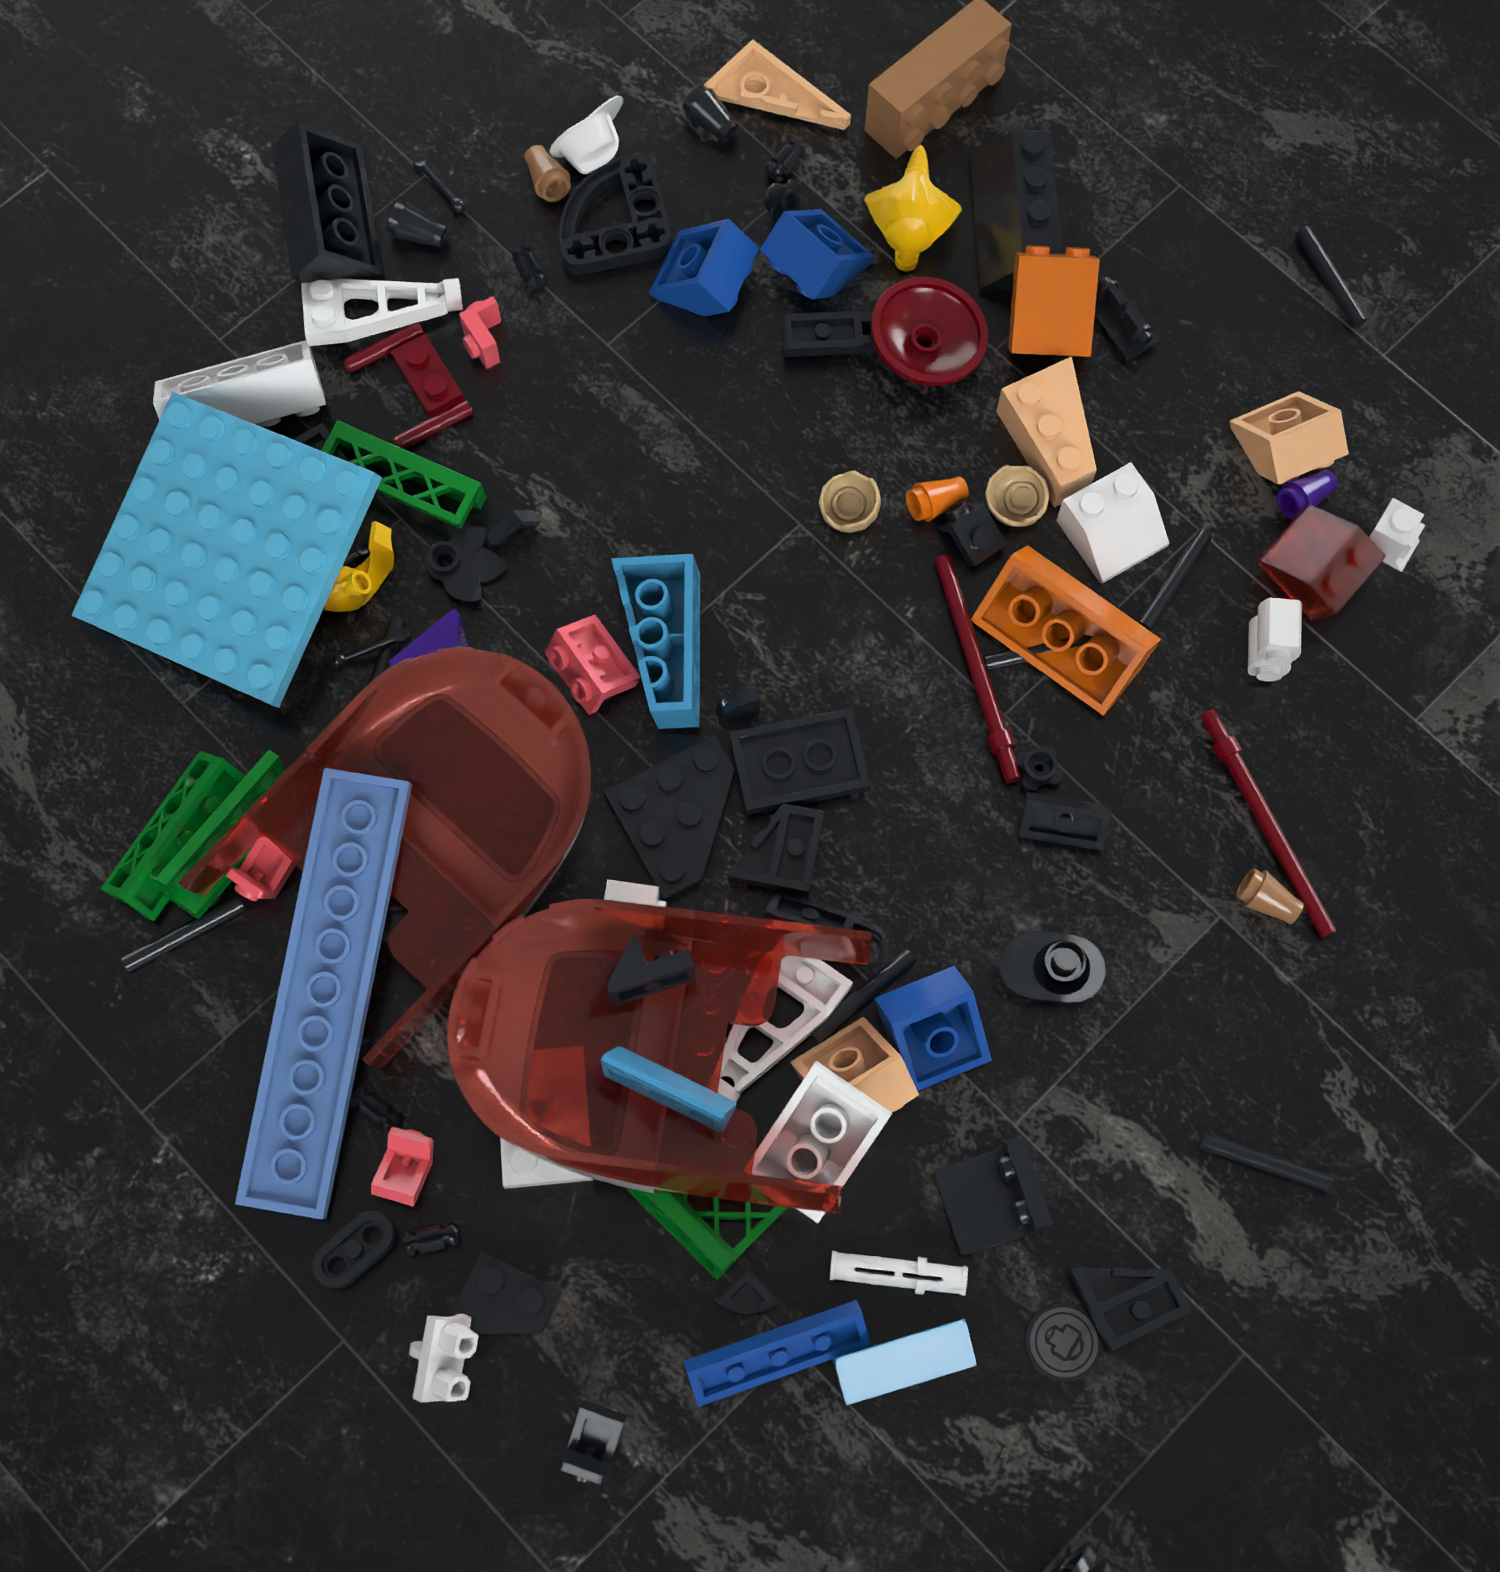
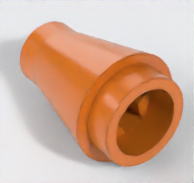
[906,476,969,522]

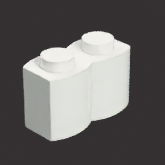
[1248,598,1302,681]

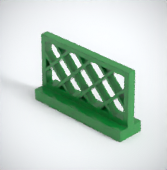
[593,1114,791,1281]

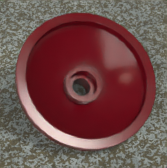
[870,277,988,386]

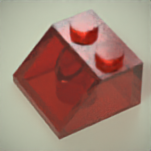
[1257,505,1386,620]

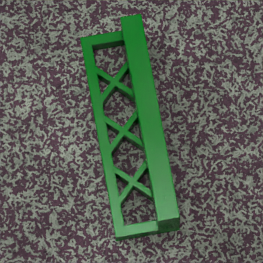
[321,420,487,529]
[155,750,309,920]
[100,751,245,922]

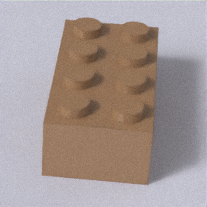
[865,0,1012,159]

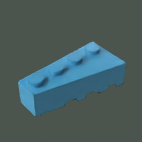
[611,554,700,729]

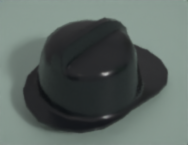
[999,931,1106,1003]

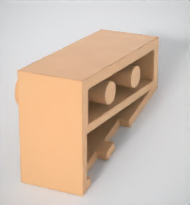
[996,356,1097,508]

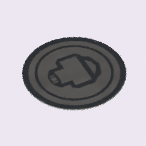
[1026,1303,1103,1382]

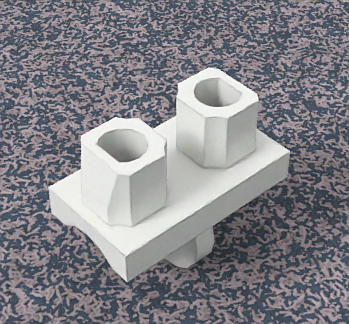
[409,1314,478,1403]

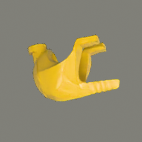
[864,145,962,271]
[324,521,394,612]

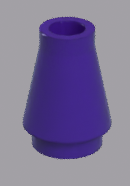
[1277,469,1338,519]

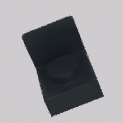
[607,933,696,1008]

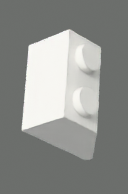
[1056,462,1169,584]

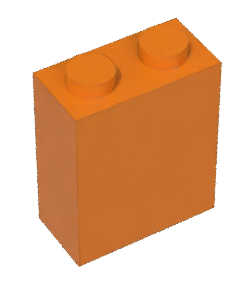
[1008,246,1100,357]

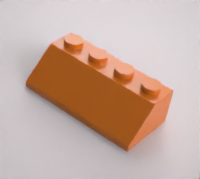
[971,545,1161,716]

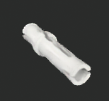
[829,1251,968,1296]

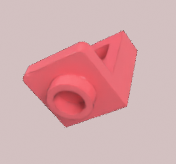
[459,297,501,369]
[226,832,302,901]
[371,1127,433,1207]

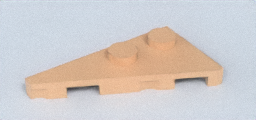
[704,40,851,130]

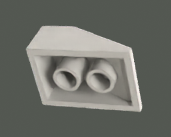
[743,1061,892,1223]

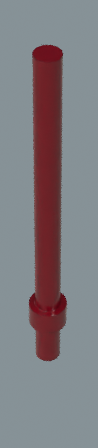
[935,555,1022,784]
[1200,709,1337,938]

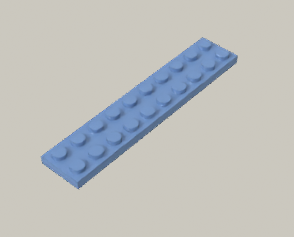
[235,768,412,1220]

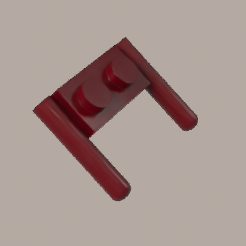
[343,322,473,449]

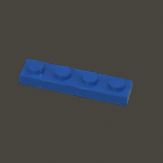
[683,1300,871,1407]

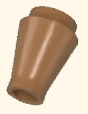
[524,145,571,202]
[1236,868,1304,925]

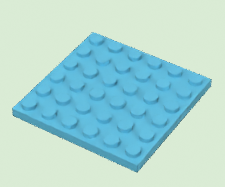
[71,392,382,708]

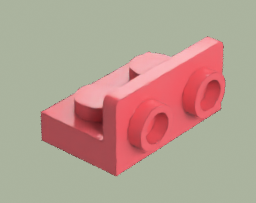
[545,615,641,715]

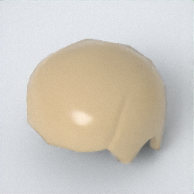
[985,465,1050,527]
[819,471,881,533]

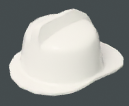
[550,96,623,174]

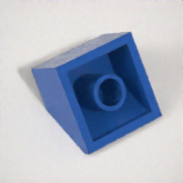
[760,209,875,299]
[649,219,759,317]
[875,966,992,1091]

